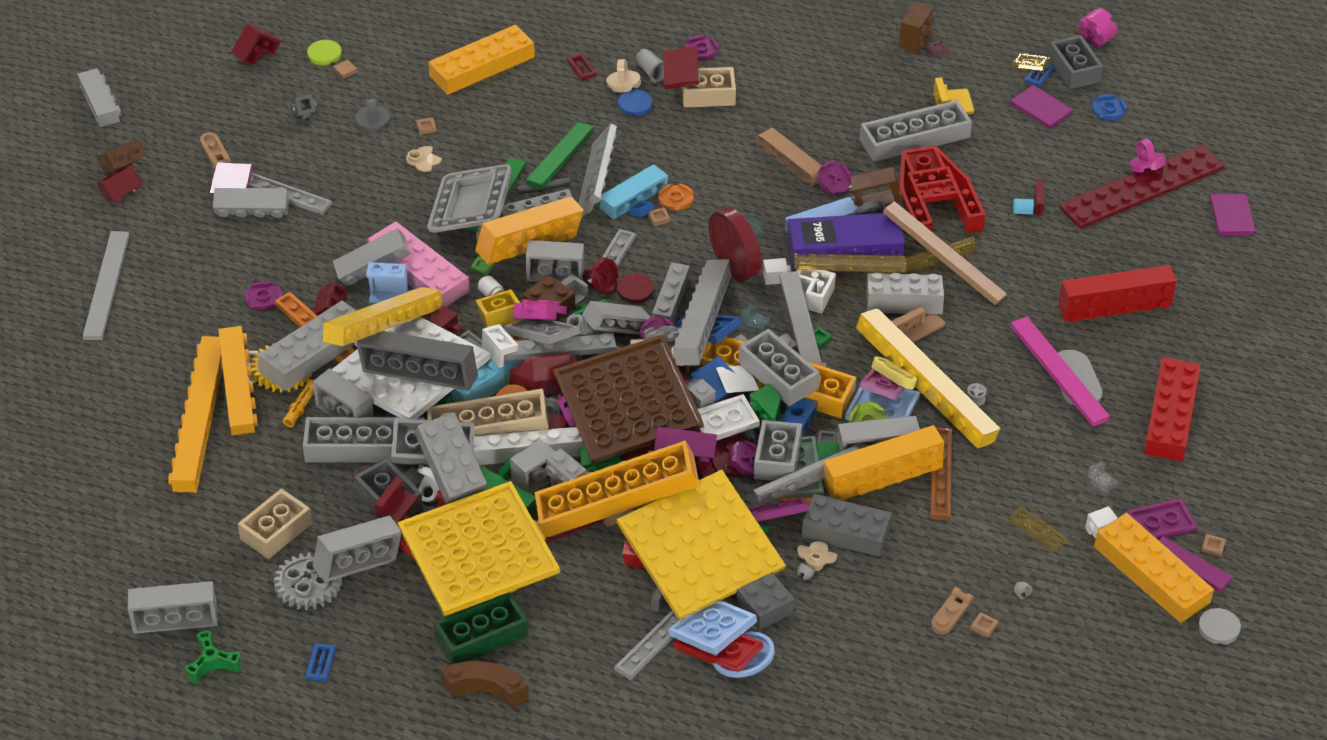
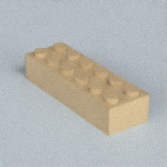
[427,389,549,436]

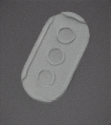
[1058,350,1102,405]

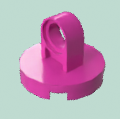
[1130,139,1166,172]

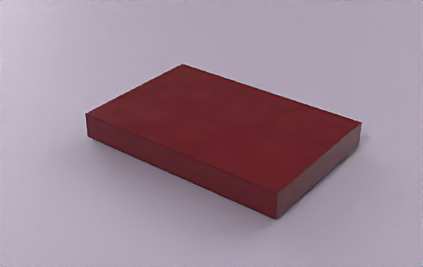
[663,46,699,89]

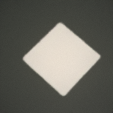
[716,366,759,393]

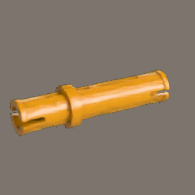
[283,379,314,427]

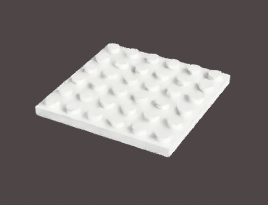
[332,317,491,419]

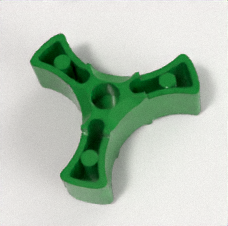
[185,631,241,684]

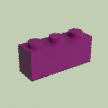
[654,427,717,463]

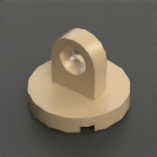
[607,59,641,93]

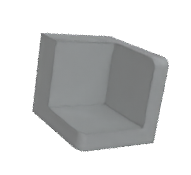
[561,274,588,305]

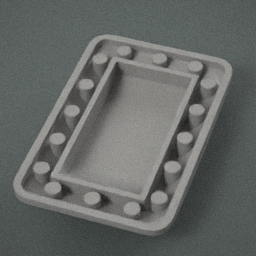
[427,164,511,233]

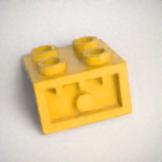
[933,78,974,114]

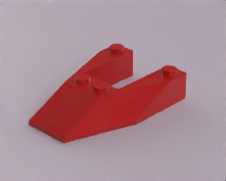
[900,146,986,241]

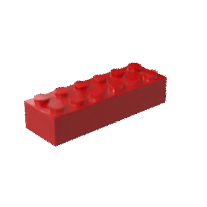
[1058,265,1177,322]
[1144,357,1201,462]

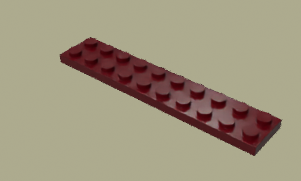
[1059,145,1225,229]

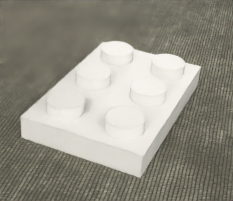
[698,395,760,441]

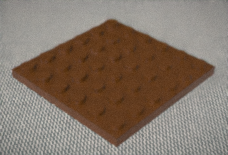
[553,334,704,464]

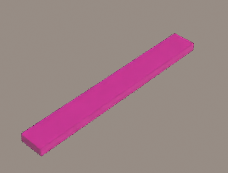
[1011,317,1110,427]

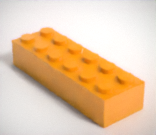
[428,25,535,95]
[475,197,584,265]
[824,425,944,501]
[1094,513,1214,623]

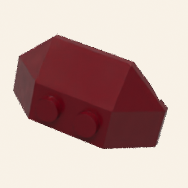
[509,353,579,396]

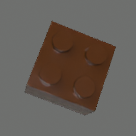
[899,3,934,53]
[522,275,576,321]

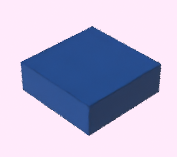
[629,201,655,217]

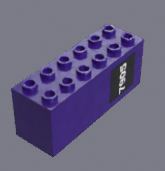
[787,213,905,273]

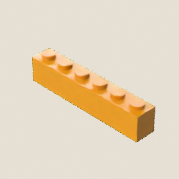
[218,326,258,435]

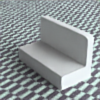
[481,324,518,368]

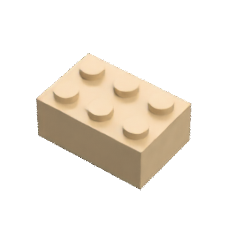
[681,67,736,107]
[238,488,312,560]

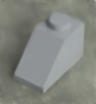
[685,379,716,409]

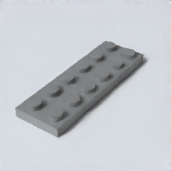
[578,123,617,218]

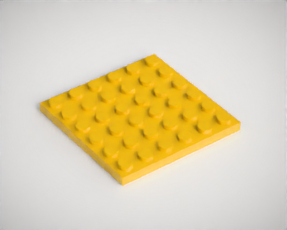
[617,470,786,620]
[398,481,560,616]

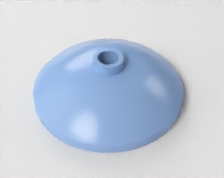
[713,631,775,678]

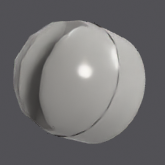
[797,563,815,581]
[1014,582,1032,599]

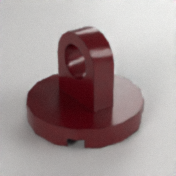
[582,257,619,294]

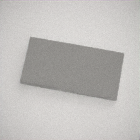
[504,319,580,345]

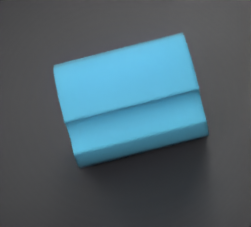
[1013,199,1034,214]

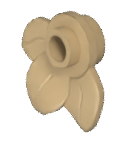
[406,146,442,172]
[797,541,837,571]

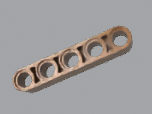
[756,128,822,187]

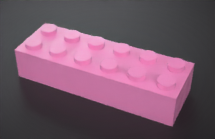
[368,222,469,307]

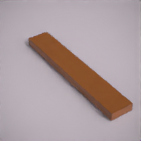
[930,427,952,520]

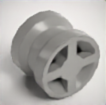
[967,383,987,406]

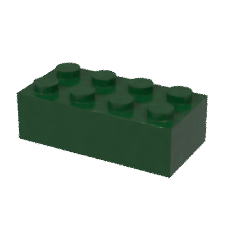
[433,592,528,665]

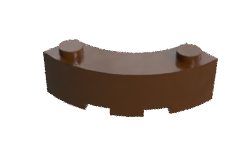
[440,661,529,708]

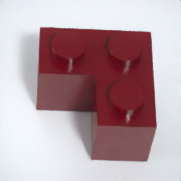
[231,23,281,66]

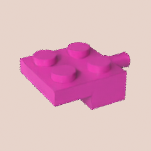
[513,299,567,320]

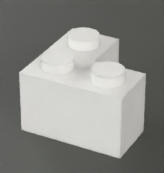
[797,264,836,314]

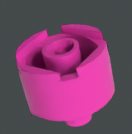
[1079,8,1118,49]

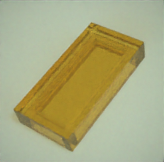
[1012,54,1051,72]

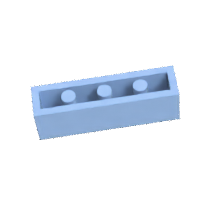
[785,197,858,233]

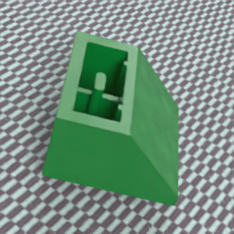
[749,385,781,433]

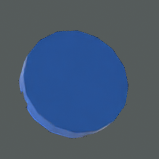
[618,90,653,116]
[1092,95,1127,121]

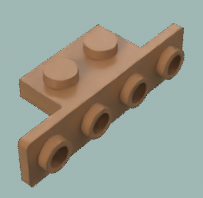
[892,307,945,343]

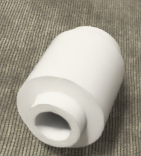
[478,276,504,297]

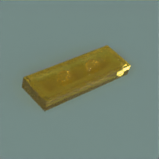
[1008,506,1068,553]

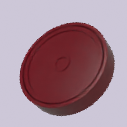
[708,207,761,281]

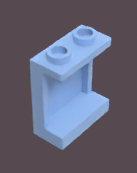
[366,262,408,306]

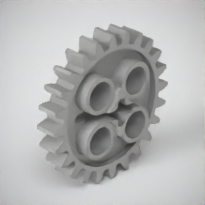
[274,553,342,610]

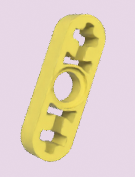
[871,357,917,389]

